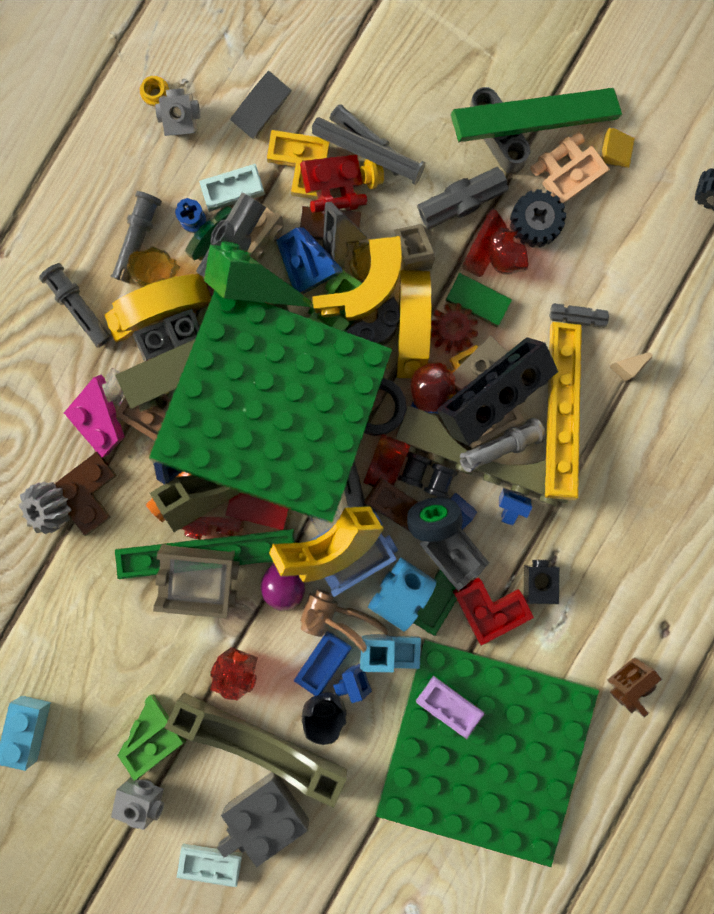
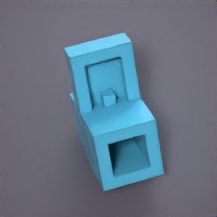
[360,634,421,672]

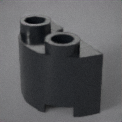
[345,297,400,346]

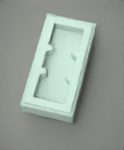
[199,164,265,212]
[176,844,243,887]

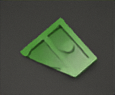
[117,694,186,781]

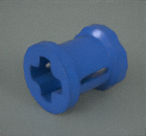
[175,198,206,233]

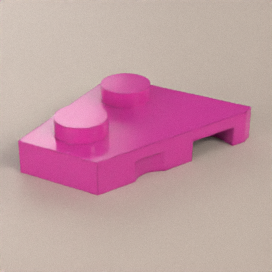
[64,374,125,458]

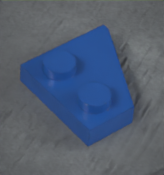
[276,227,343,294]

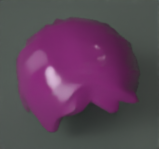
[260,562,305,611]

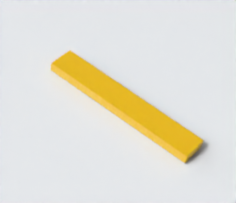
[545,322,582,500]

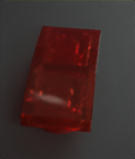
[181,516,245,540]

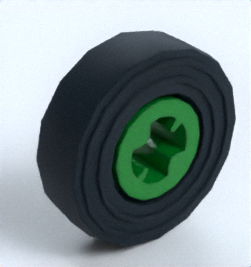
[407,497,462,542]

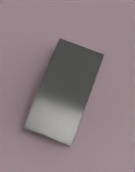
[230,71,292,139]
[133,309,200,362]

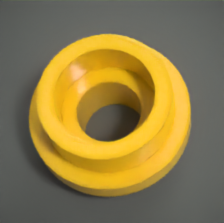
[140,76,169,106]
[360,159,384,189]

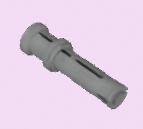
[460,418,546,472]

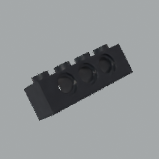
[437,337,559,446]

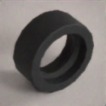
[364,378,407,436]

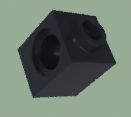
[524,559,560,604]

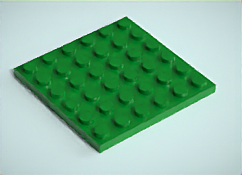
[149,291,392,524]
[375,639,599,867]

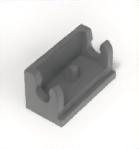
[420,528,489,591]

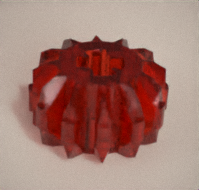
[430,303,478,354]

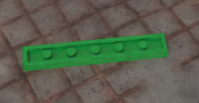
[450,88,622,143]
[115,529,295,579]

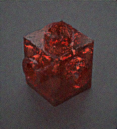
[210,647,258,701]

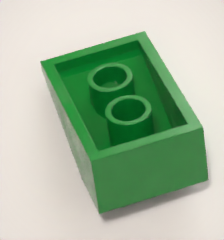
[204,241,312,307]

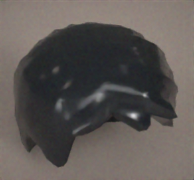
[301,692,347,745]

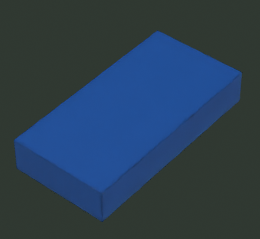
[293,630,352,696]

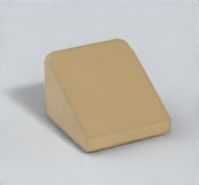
[609,352,653,381]

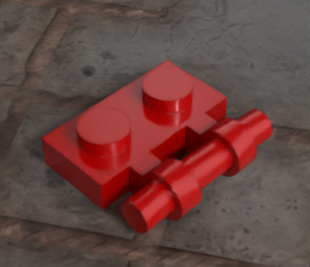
[300,154,368,214]

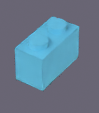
[0,696,51,771]

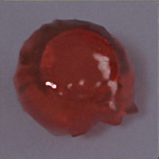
[487,227,528,275]
[410,362,456,412]

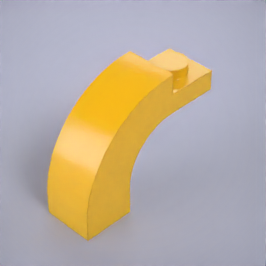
[312,236,402,322]
[397,270,431,379]
[104,274,211,342]
[269,507,383,583]

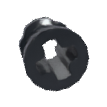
[397,452,432,489]
[423,463,458,499]

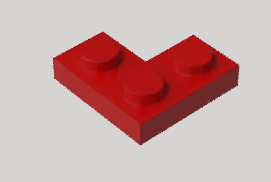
[452,577,534,646]

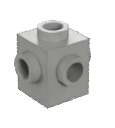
[155,88,200,136]
[111,777,164,830]

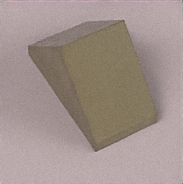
[394,224,435,271]

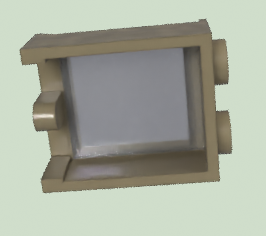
[153,544,239,619]

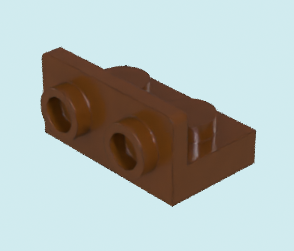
[607,657,662,717]

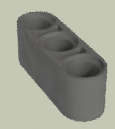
[470,87,530,173]

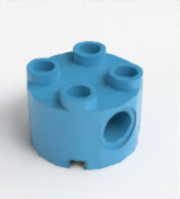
[367,557,437,632]

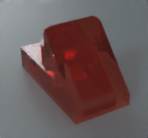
[363,434,410,487]

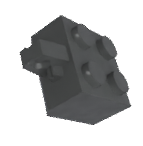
[217,772,309,868]

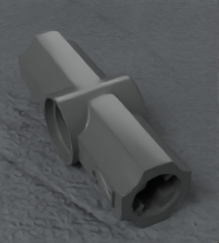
[417,166,509,230]
[196,192,266,277]

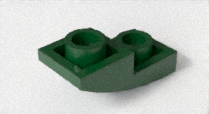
[185,206,232,261]

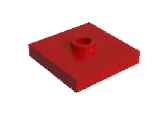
[225,492,289,530]

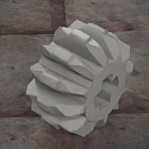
[18,482,71,534]

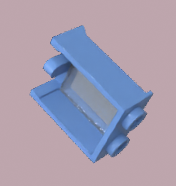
[307,509,398,597]

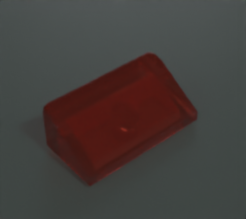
[462,209,507,277]

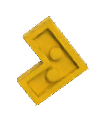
[267,130,330,200]

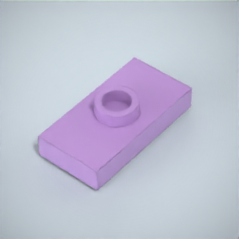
[416,676,484,739]

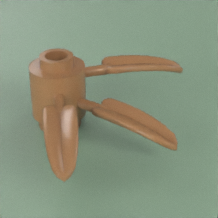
[300,589,388,653]

